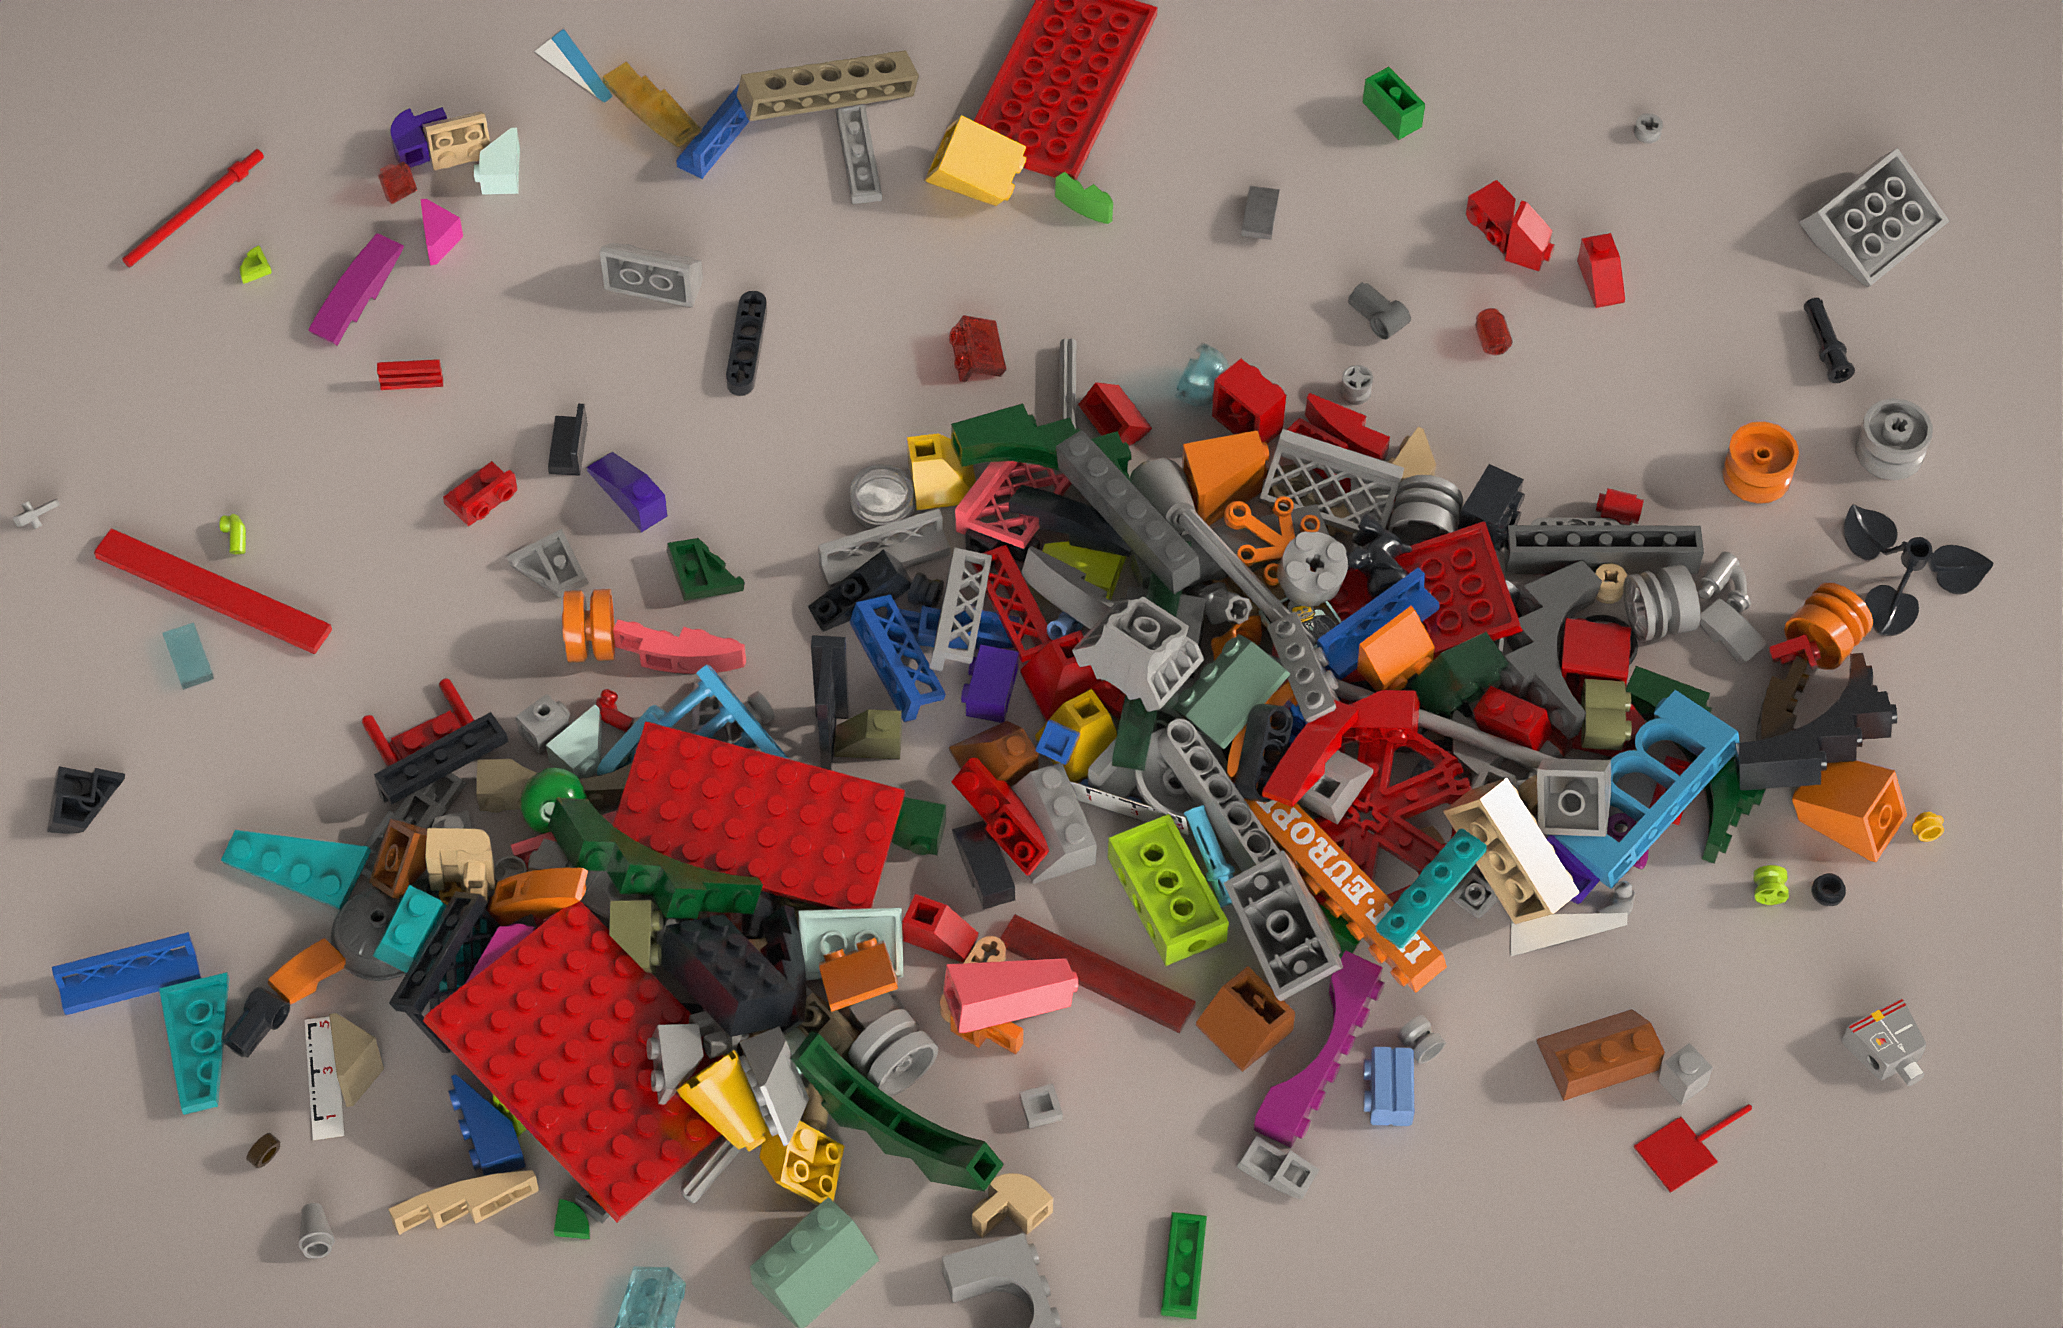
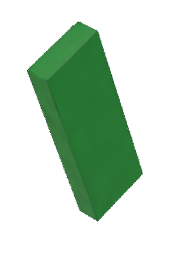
[1161,1212,1207,1319]

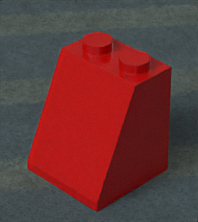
[1559,618,1631,705]

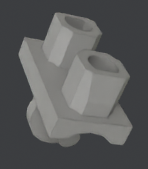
[689,1009,749,1059]

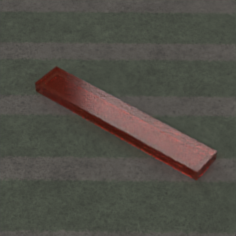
[1000,914,1196,1034]

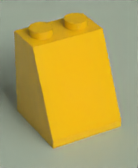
[924,115,1026,206]

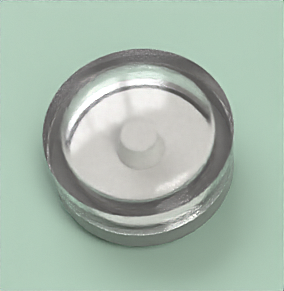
[850,464,914,529]

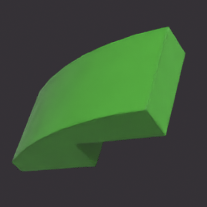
[1055,172,1113,224]

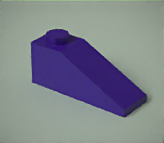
[586,452,668,532]

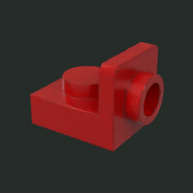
[1769,634,1821,670]

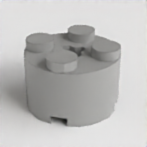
[1277,531,1348,607]

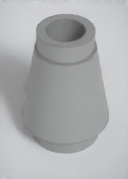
[299,1203,335,1259]

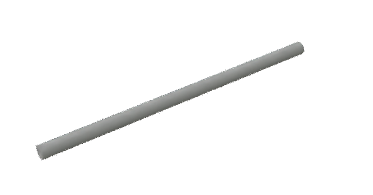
[1268,654,1557,769]

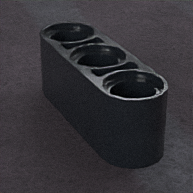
[1235,704,1293,802]

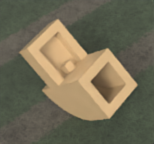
[972,1173,1053,1238]

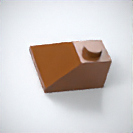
[949,721,1039,786]
[369,819,427,899]

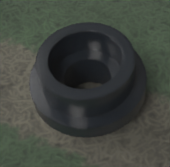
[1811,873,1846,906]

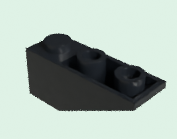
[808,549,912,632]

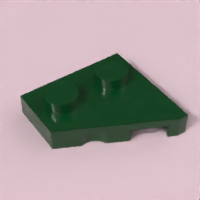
[666,538,745,601]

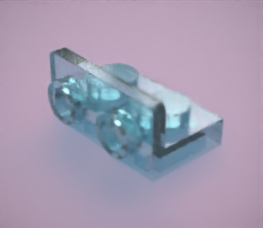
[614,1266,686,1328]

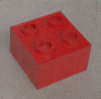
[1212,358,1287,444]

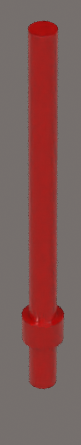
[122,149,264,268]

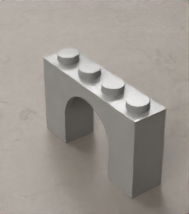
[942,1233,1062,1328]

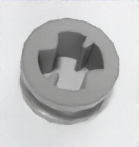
[1634,113,1663,143]

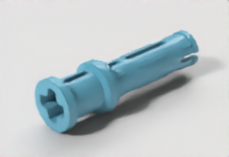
[1184,805,1235,908]

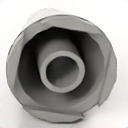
[1130,458,1196,532]

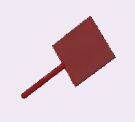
[1634,1104,1752,1193]

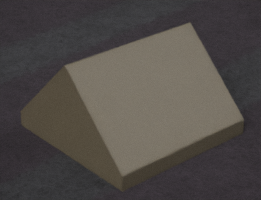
[329,1013,384,1107]

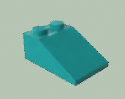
[372,885,491,990]

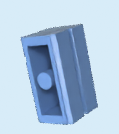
[1363,1047,1415,1126]

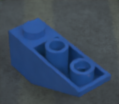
[448,1074,526,1176]

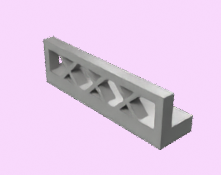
[818,508,951,590]
[929,547,992,671]

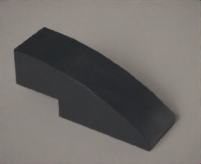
[952,820,1015,910]

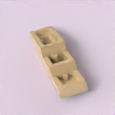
[388,1170,539,1235]

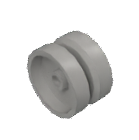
[1855,398,1933,480]
[848,1009,938,1097]

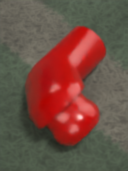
[596,689,634,732]

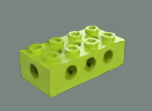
[1107,814,1229,966]

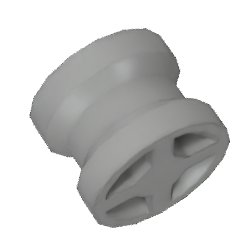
[1340,365,1373,405]

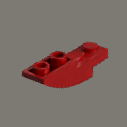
[951,758,1049,876]

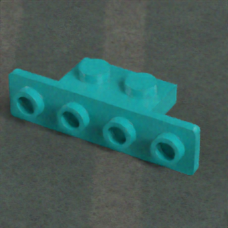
[1375,828,1487,948]

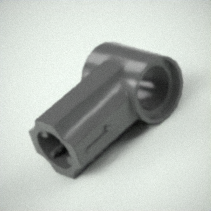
[1348,282,1411,340]

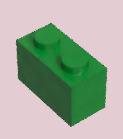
[1362,66,1425,140]

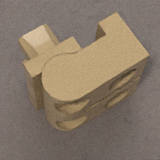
[425,828,496,902]

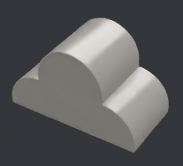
[1224,851,1343,1001]

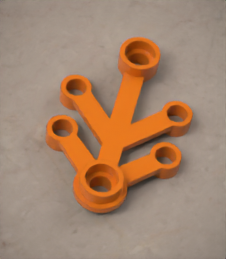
[1224,496,1320,586]

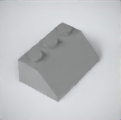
[599,243,703,308]
[1012,763,1097,884]

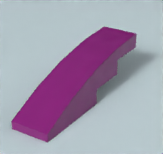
[308,233,404,346]

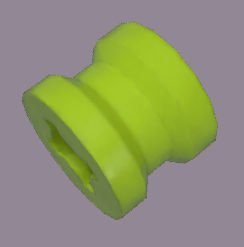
[1753,865,1789,905]

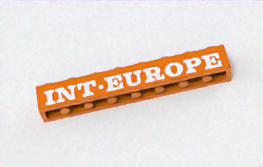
[1244,782,1447,993]

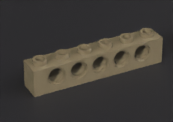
[737,50,919,121]

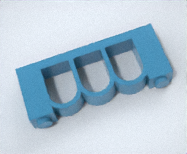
[1547,690,1740,889]

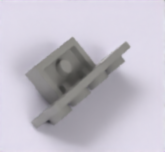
[1267,612,1339,723]

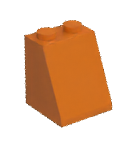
[1182,430,1269,526]
[1792,760,1907,862]

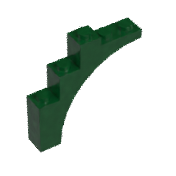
[951,403,1132,482]
[1625,666,1766,864]
[548,798,763,919]
[790,1032,1004,1192]

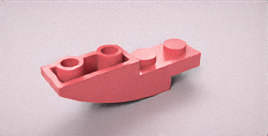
[613,619,746,674]

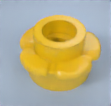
[1912,811,1944,842]

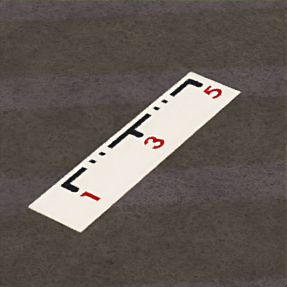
[1070,781,1189,835]
[305,1016,344,1141]

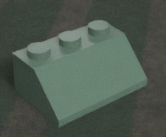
[1173,634,1290,749]
[750,1197,879,1328]

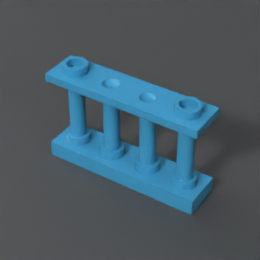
[645,664,789,759]

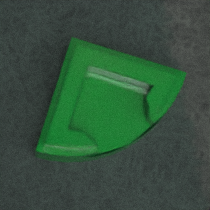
[554,1199,590,1239]

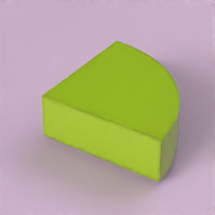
[240,245,272,284]

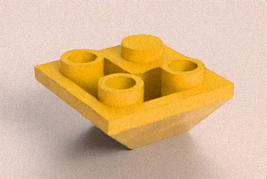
[907,433,976,510]
[1035,689,1118,783]
[759,1121,845,1206]

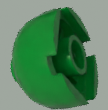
[520,768,588,834]

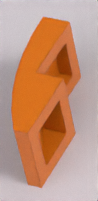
[267,938,346,1005]
[950,1014,1024,1055]

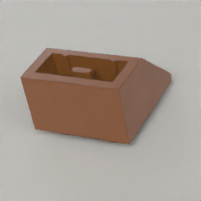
[1196,966,1295,1072]

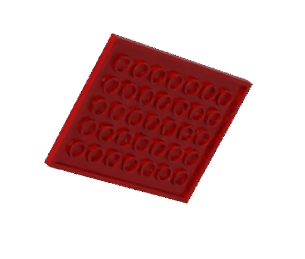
[423,901,724,1223]

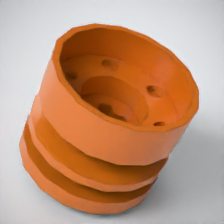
[1784,583,1873,670]

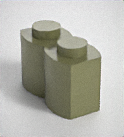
[1581,679,1632,751]

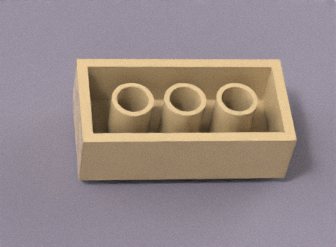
[1443,778,1579,924]

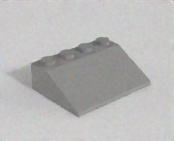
[1799,148,1950,287]

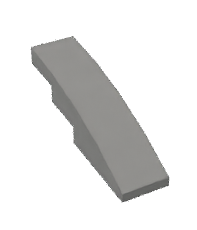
[1021,546,1114,629]

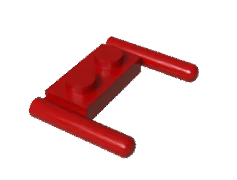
[361,678,474,767]

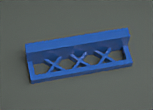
[676,84,749,179]
[1317,567,1439,680]
[849,594,946,722]
[52,932,201,1015]

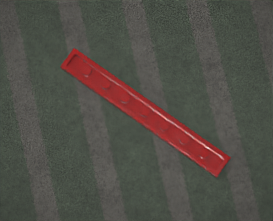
[94,528,332,654]

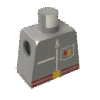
[1842,998,1926,1086]

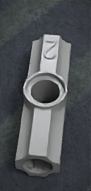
[1185,582,1252,624]

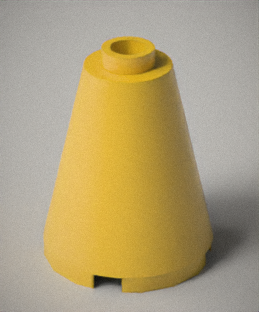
[676,1050,768,1152]

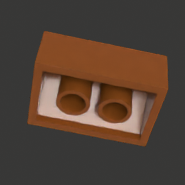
[1536,1009,1665,1101]

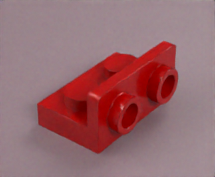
[443,461,518,526]

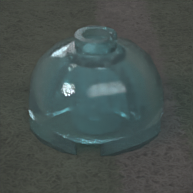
[1175,342,1229,406]

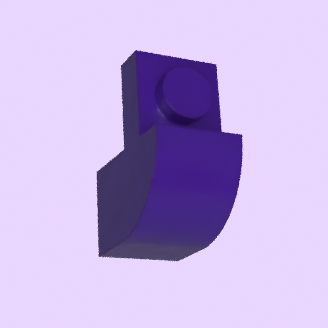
[390,107,447,171]

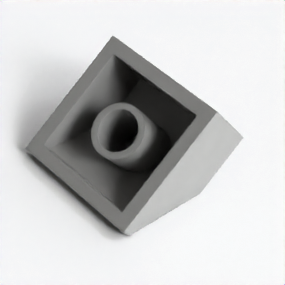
[1537,758,1611,837]

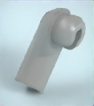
[1596,881,1635,916]

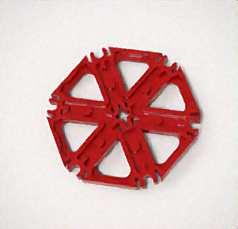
[1298,733,1471,909]

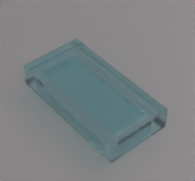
[162,622,214,690]

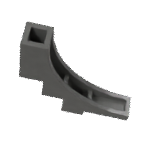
[1497,560,1602,739]

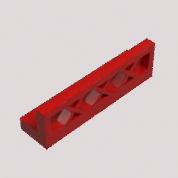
[971,545,1052,662]

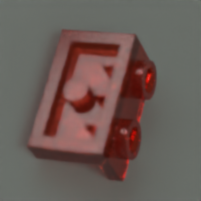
[949,315,1007,382]

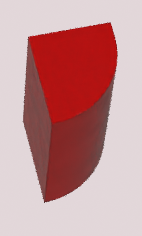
[1078,382,1152,446]

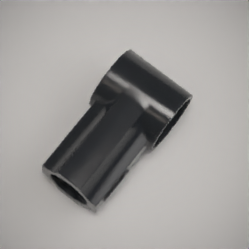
[223,987,290,1058]

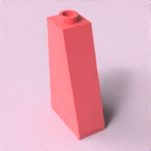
[943,958,1078,1033]

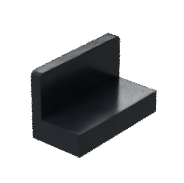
[548,403,588,476]

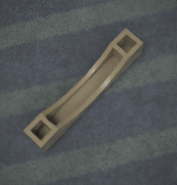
[476,759,632,813]

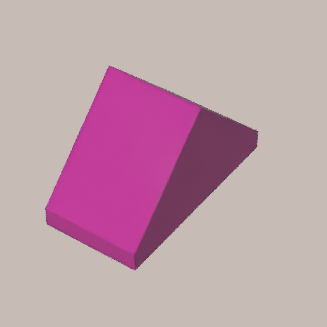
[420,199,463,265]

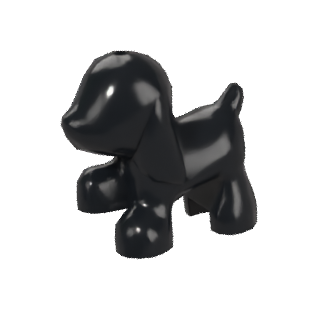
[1346,514,1412,598]

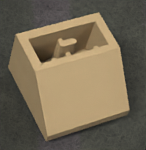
[422,111,490,170]

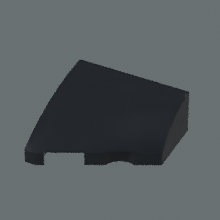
[47,766,125,834]

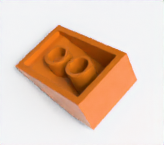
[819,937,898,1011]

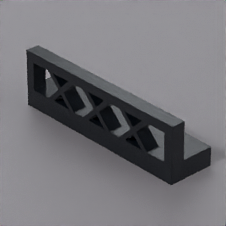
[374,712,509,805]

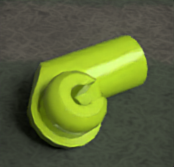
[219,514,246,555]

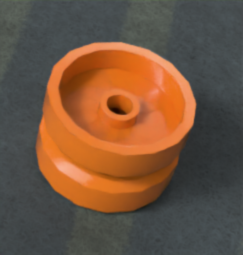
[1722,421,1799,504]
[562,589,615,663]

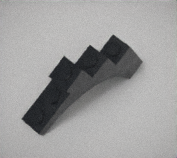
[1735,653,1898,790]

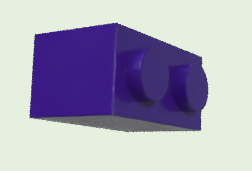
[961,645,1019,723]

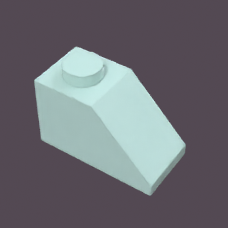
[474,128,520,194]
[546,705,602,779]

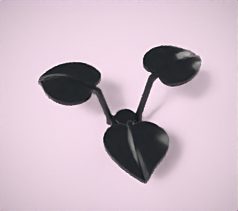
[1844,504,1994,636]

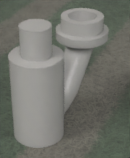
[1698,552,1751,613]

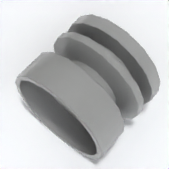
[1388,475,1463,546]
[1623,564,1700,642]

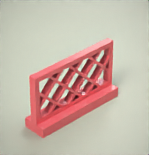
[955,461,1072,549]

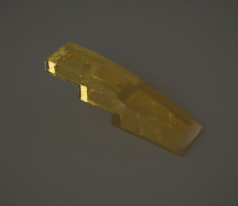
[603,62,702,147]

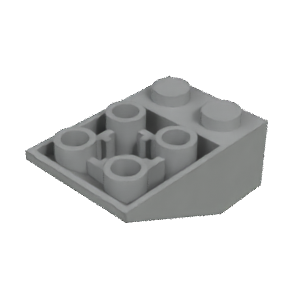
[739,1026,809,1146]

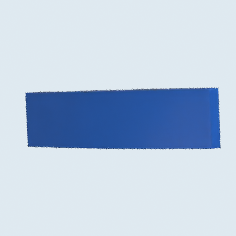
[884,605,1020,649]

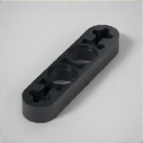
[726,291,767,396]

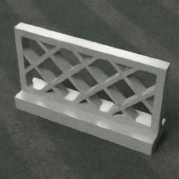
[1259,429,1404,534]

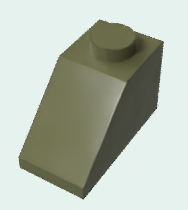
[834,709,902,759]

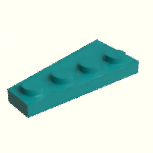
[221,830,372,910]
[159,972,230,1115]

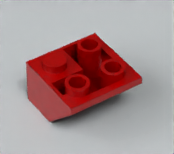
[1020,630,1101,722]

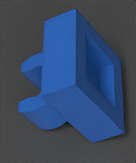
[1035,720,1081,765]

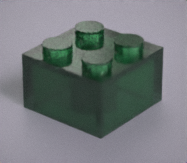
[1410,632,1509,715]

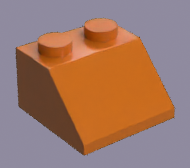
[1357,606,1435,692]

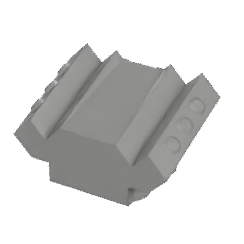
[1072,596,1204,712]

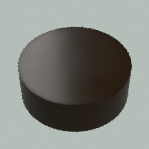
[246,1133,280,1168]

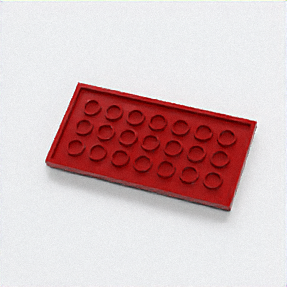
[974,0,1158,180]
[613,721,905,910]

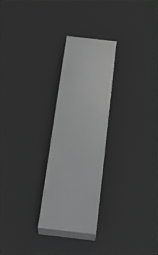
[835,104,882,204]

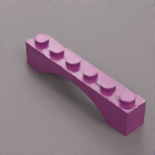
[1254,951,1385,1148]

